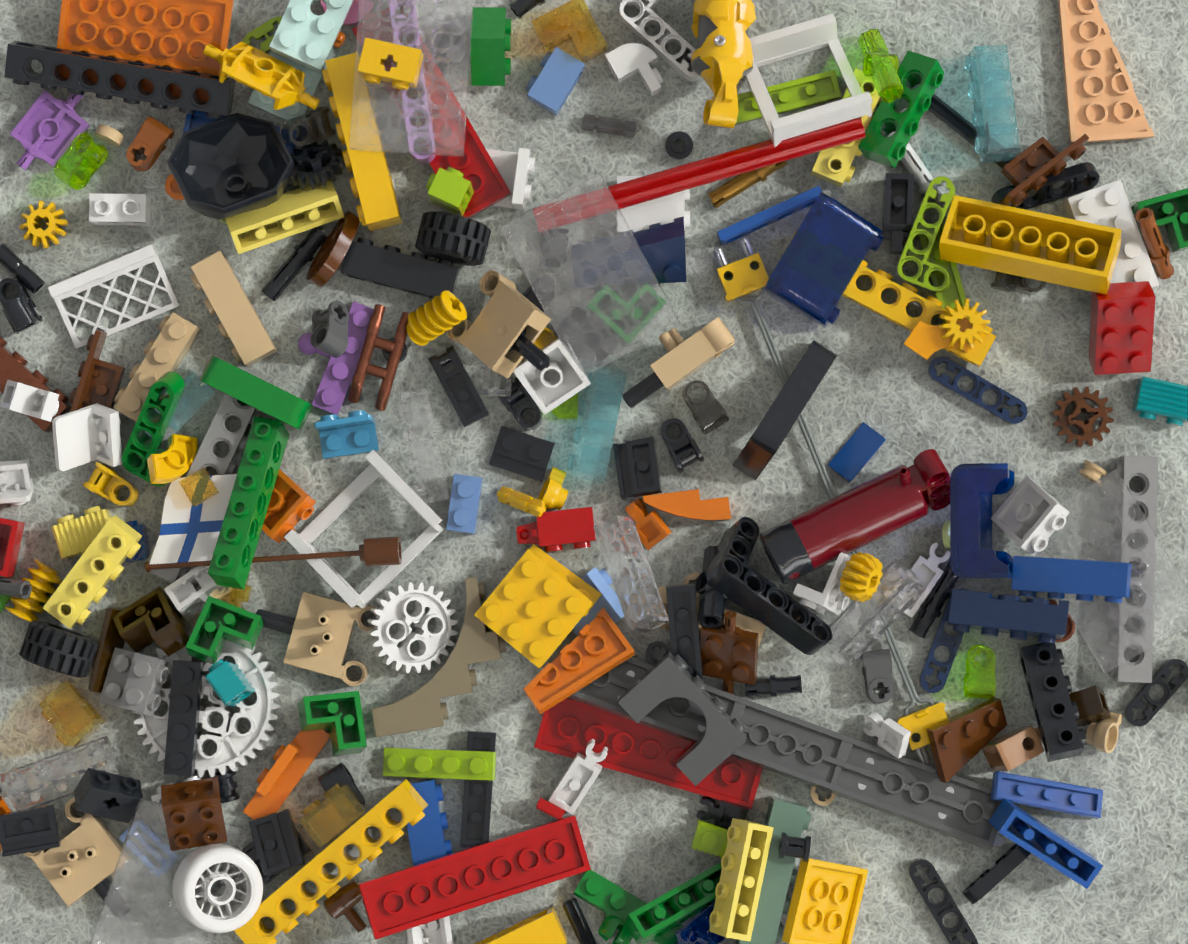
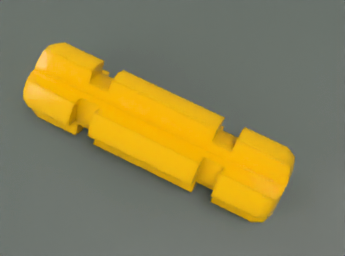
[496,486,546,517]

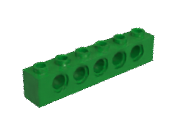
[208,417,290,590]

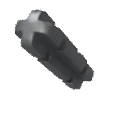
[582,114,637,138]

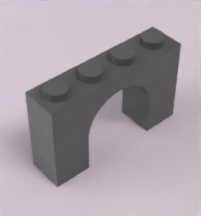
[618,652,747,786]

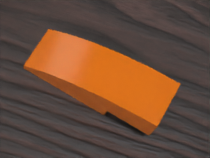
[642,489,731,521]

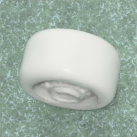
[173,844,263,933]

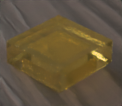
[179,467,219,507]

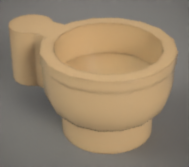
[1086,712,1123,753]

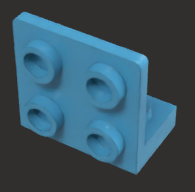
[314,410,379,459]

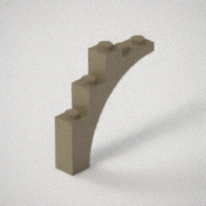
[372,577,506,737]

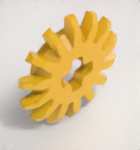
[938,299,990,350]

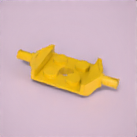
[203,42,320,110]

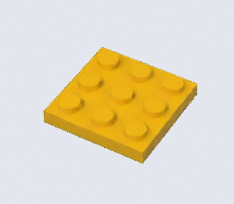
[474,549,594,669]
[782,858,868,944]

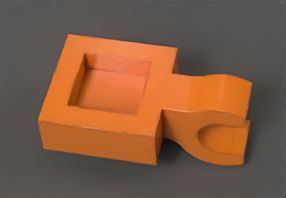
[625,498,671,550]

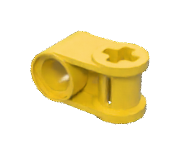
[82,461,139,507]

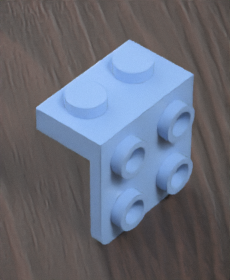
[572,567,631,636]

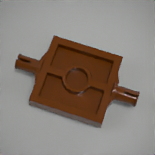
[700,611,759,694]

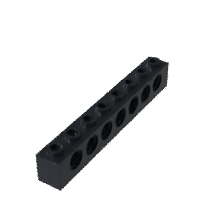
[4,40,235,119]

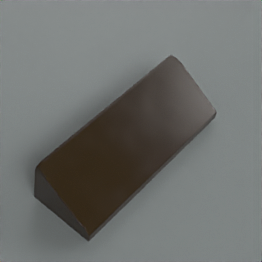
[88,608,125,693]

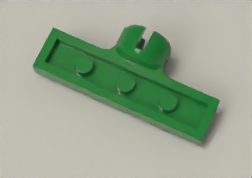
[573,870,685,944]

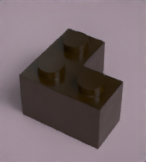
[112,586,190,657]

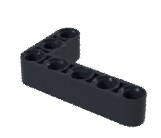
[732,340,837,481]
[706,517,833,655]

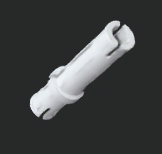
[901,142,945,214]

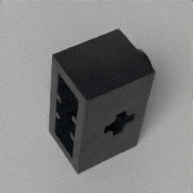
[74,768,143,824]

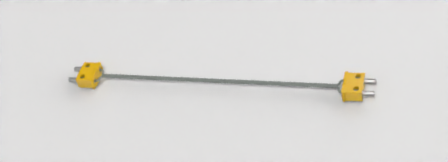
[713,238,948,765]

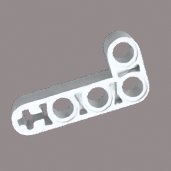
[619,0,702,82]

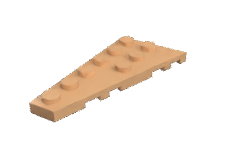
[1058,0,1155,144]

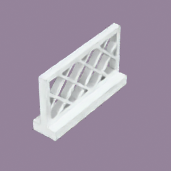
[48,244,180,349]

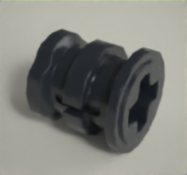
[208,770,240,803]

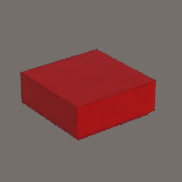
[536,797,565,820]

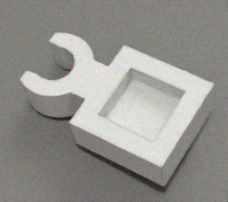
[863,712,911,759]

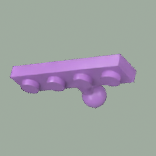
[298,301,374,416]

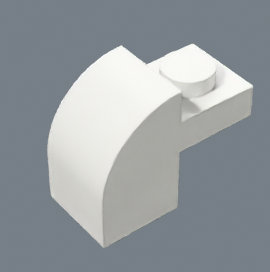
[605,43,663,97]
[0,380,59,422]

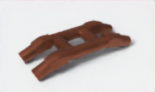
[348,304,409,411]

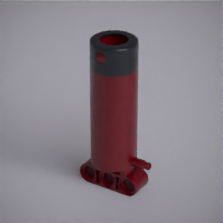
[759,449,954,584]

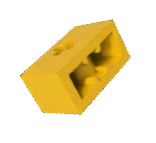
[357,37,424,91]

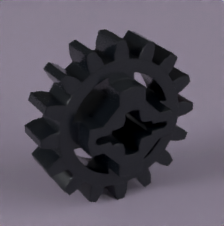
[288,140,346,190]

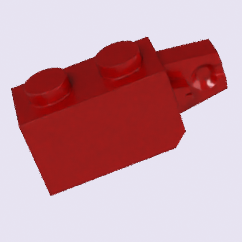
[516,507,596,552]

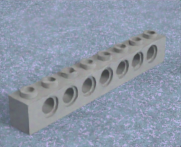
[143,364,272,583]
[1109,455,1158,683]

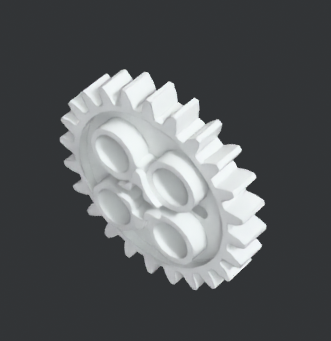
[367,581,458,673]

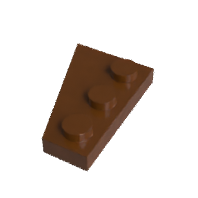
[926,697,1007,783]

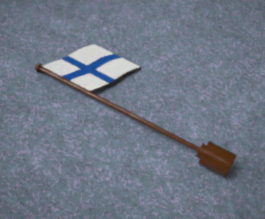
[144,474,402,572]

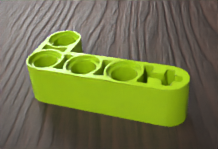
[897,176,956,293]

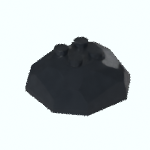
[167,113,294,220]

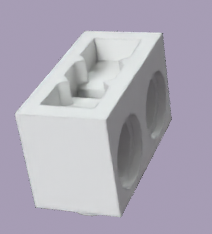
[89,193,151,226]
[164,566,234,621]

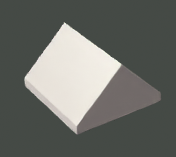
[513,338,591,415]

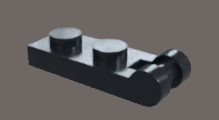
[428,346,489,427]

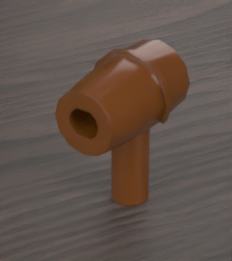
[323,880,367,933]

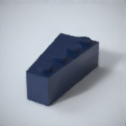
[572,216,687,288]
[947,589,1069,644]

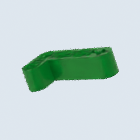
[199,355,313,431]
[121,371,185,487]

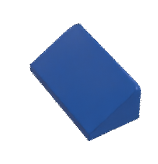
[828,422,886,483]

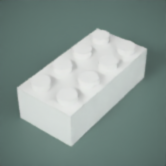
[1063,179,1159,289]

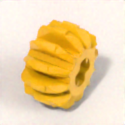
[19,201,68,249]
[839,552,883,602]

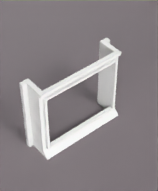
[745,13,873,147]
[284,450,444,609]

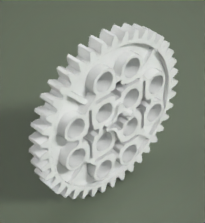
[132,631,281,778]

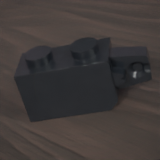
[882,173,914,254]

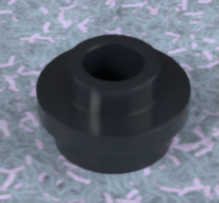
[665,131,693,160]

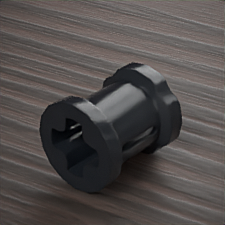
[778,832,811,862]

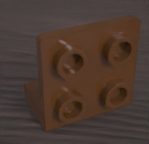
[161,777,227,851]

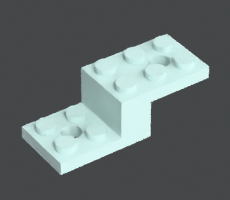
[248,0,354,127]

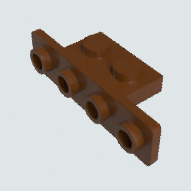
[1001,134,1089,207]
[70,330,125,412]

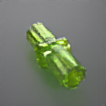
[858,29,904,103]

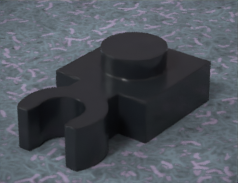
[696,796,749,830]

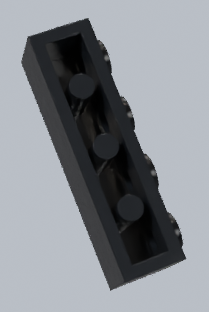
[1019,643,1087,762]

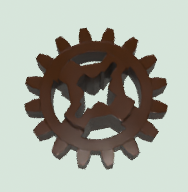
[1051,386,1114,448]

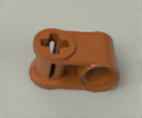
[126,116,175,172]

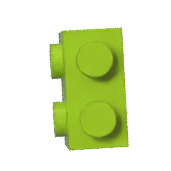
[426,167,474,216]

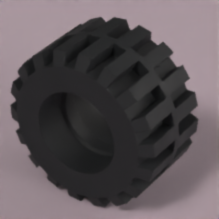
[415,211,491,266]
[19,621,98,678]

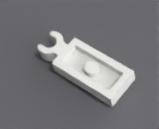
[888,542,951,618]
[548,739,608,815]

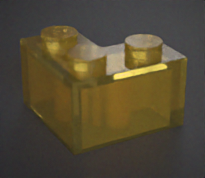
[531,0,607,63]
[39,680,106,747]
[299,784,367,848]

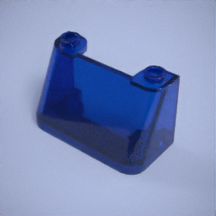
[765,192,884,328]
[950,463,1015,579]

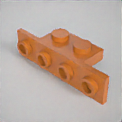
[243,729,330,820]

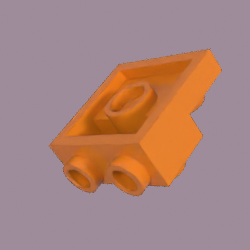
[262,469,316,543]

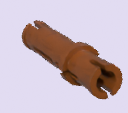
[1135,208,1174,279]

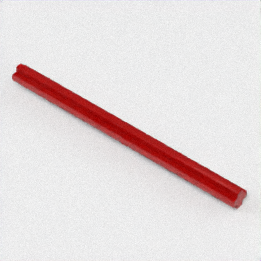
[533,117,866,232]

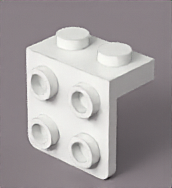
[486,148,535,210]
[52,403,122,471]
[793,552,850,616]

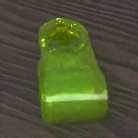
[54,133,108,190]
[963,644,996,699]

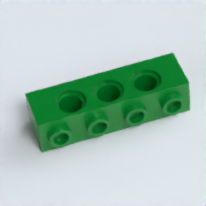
[858,51,945,169]
[625,862,722,944]

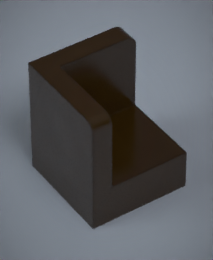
[1069,685,1111,727]

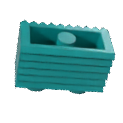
[1132,377,1188,426]
[205,659,255,707]

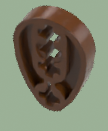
[306,211,360,288]

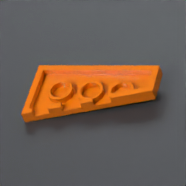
[524,607,635,715]

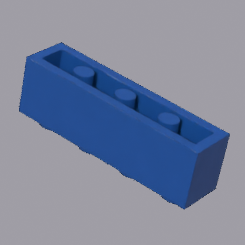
[1011,556,1132,603]
[407,779,453,866]
[988,798,1103,889]

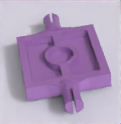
[10,90,90,171]

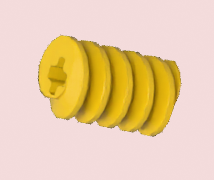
[406,290,467,346]
[5,559,63,622]

